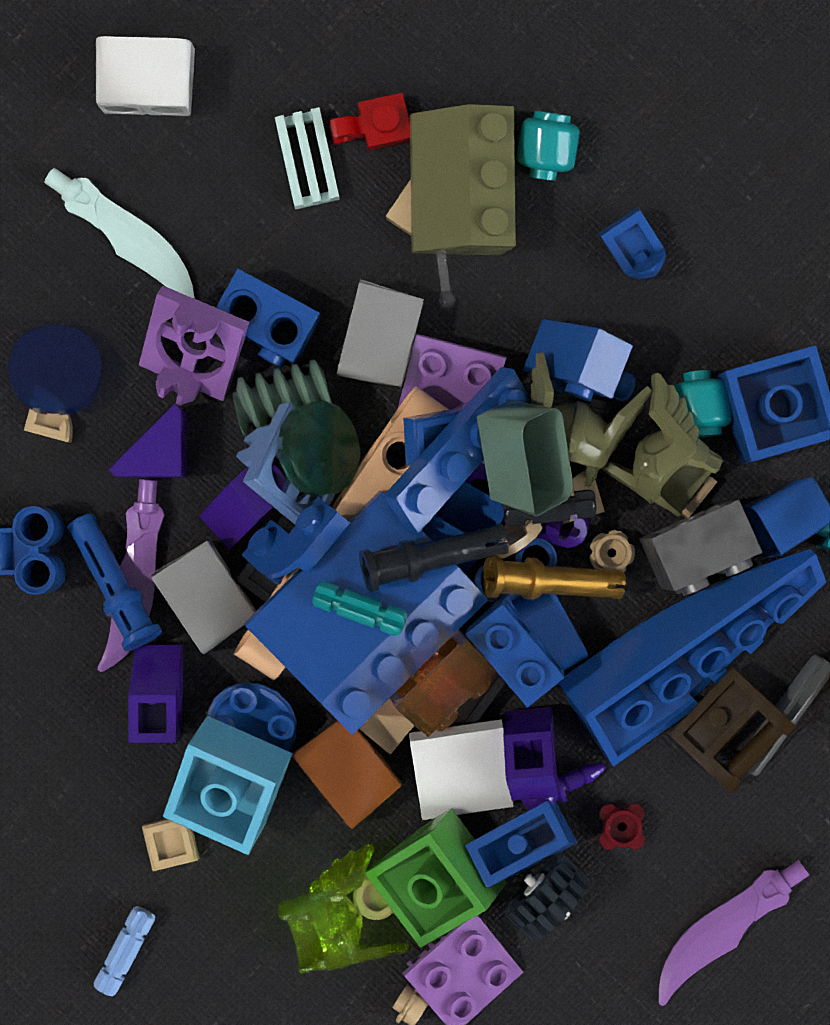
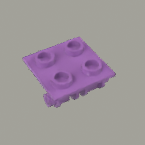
[398,333,506,409]
[403,915,523,1025]

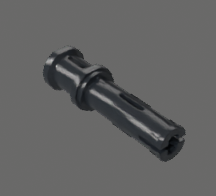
[359,524,509,592]

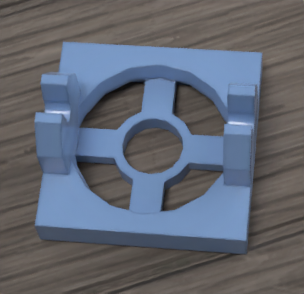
[236,402,352,525]

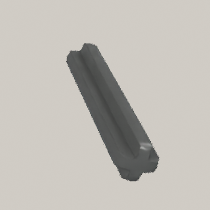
[747,655,830,776]

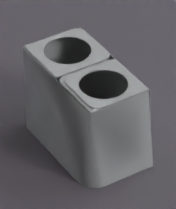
[337,279,424,389]
[150,541,257,654]

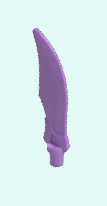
[98,479,165,672]
[659,860,809,1006]

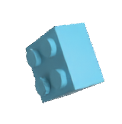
[163,716,293,855]

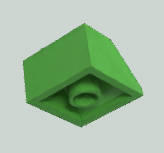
[365,808,507,948]

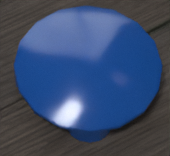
[207,682,297,752]

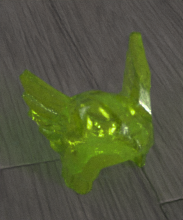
[278,844,408,974]

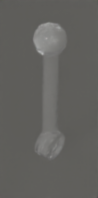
[437,254,456,309]

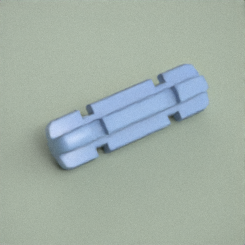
[94,906,155,996]

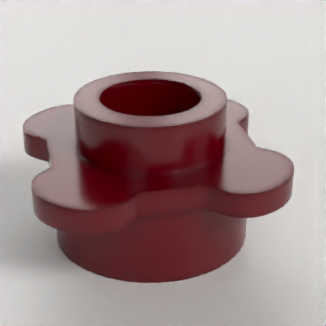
[599,803,645,850]

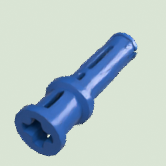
[67,514,162,651]

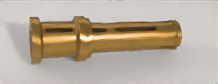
[482,555,626,600]

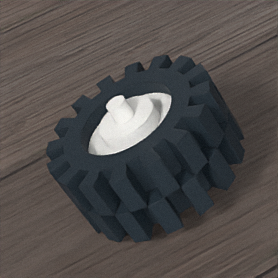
[504,853,590,942]

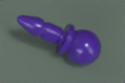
[522,763,605,810]

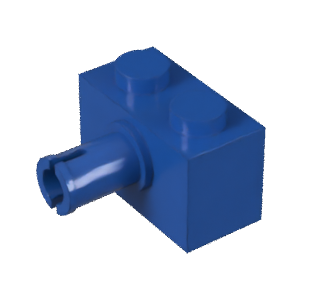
[523,319,636,401]

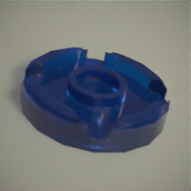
[8,324,102,415]

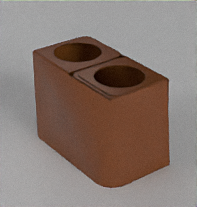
[292,720,402,829]

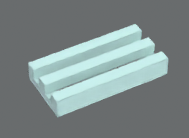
[275,107,340,209]

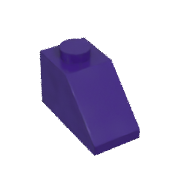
[199,461,288,550]

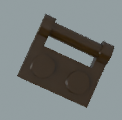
[670,667,797,794]

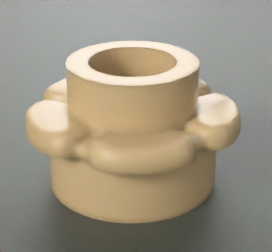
[590,530,635,572]
[392,984,428,1025]

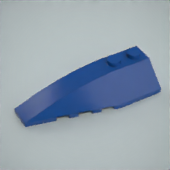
[558,549,826,767]

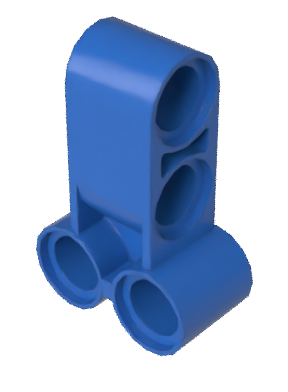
[0,506,66,595]
[472,537,589,671]

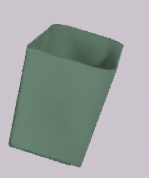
[477,400,573,517]

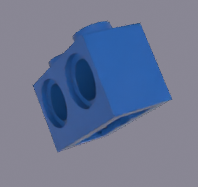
[216,268,322,368]
[466,596,565,708]

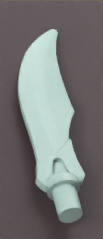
[44,168,195,299]

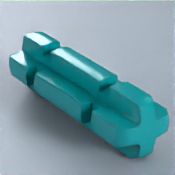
[312,581,407,636]

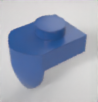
[598,207,666,280]

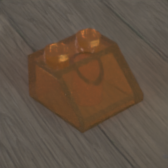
[390,630,497,737]

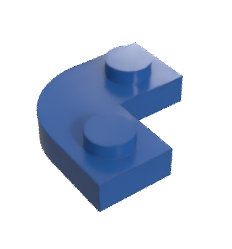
[242,497,350,584]

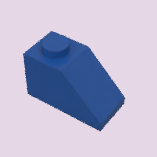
[465,801,577,888]

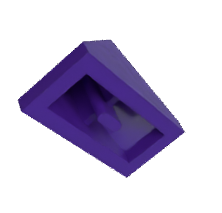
[109,404,187,478]

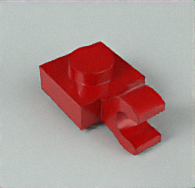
[330,92,410,151]

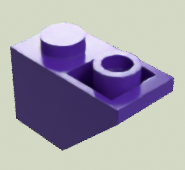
[128,644,183,743]
[503,707,559,801]

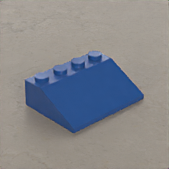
[244,491,488,735]

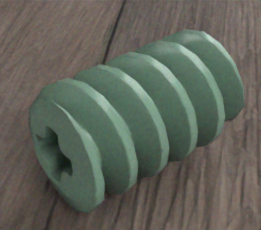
[233,359,334,437]

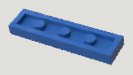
[383,367,531,533]

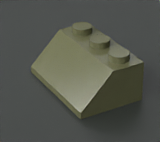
[410,104,516,255]

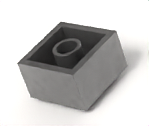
[639,500,762,596]

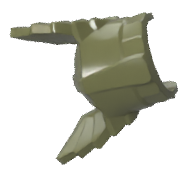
[531,352,653,487]
[601,373,724,517]

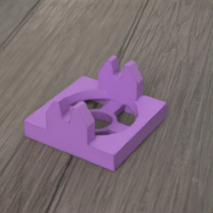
[139,286,250,405]

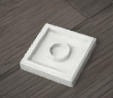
[409,719,514,820]

